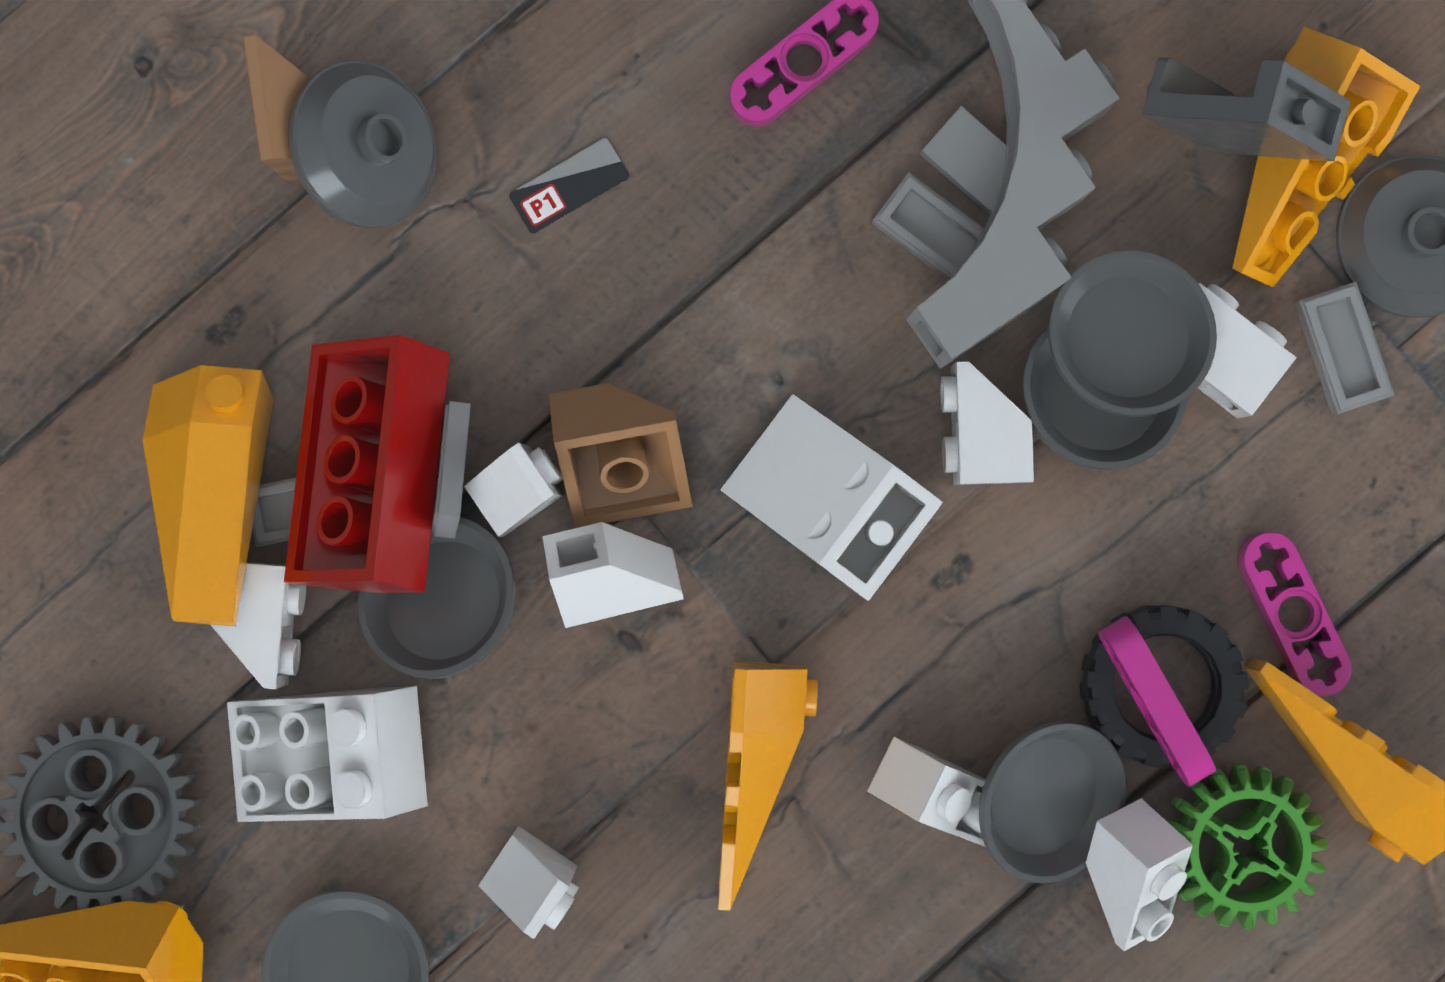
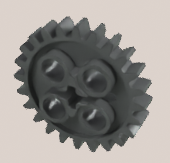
[0,716,201,910]

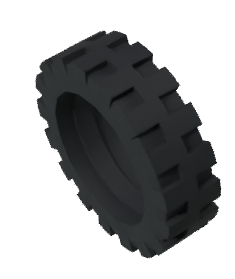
[1079,605,1249,768]

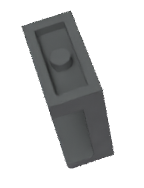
[1142,58,1351,161]

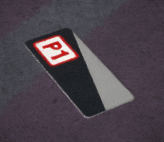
[509,138,629,234]

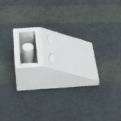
[720,394,943,601]
[227,686,428,822]

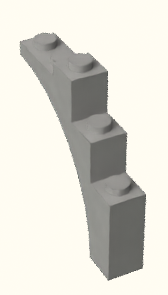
[906,0,1120,369]

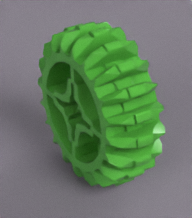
[1165,763,1329,930]

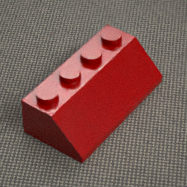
[284,335,450,593]

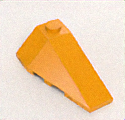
[1232,26,1420,287]
[142,365,274,627]
[1245,658,1445,865]
[718,660,818,911]
[0,901,203,982]

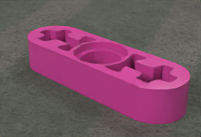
[730,0,879,127]
[1237,532,1351,696]
[1098,616,1216,787]

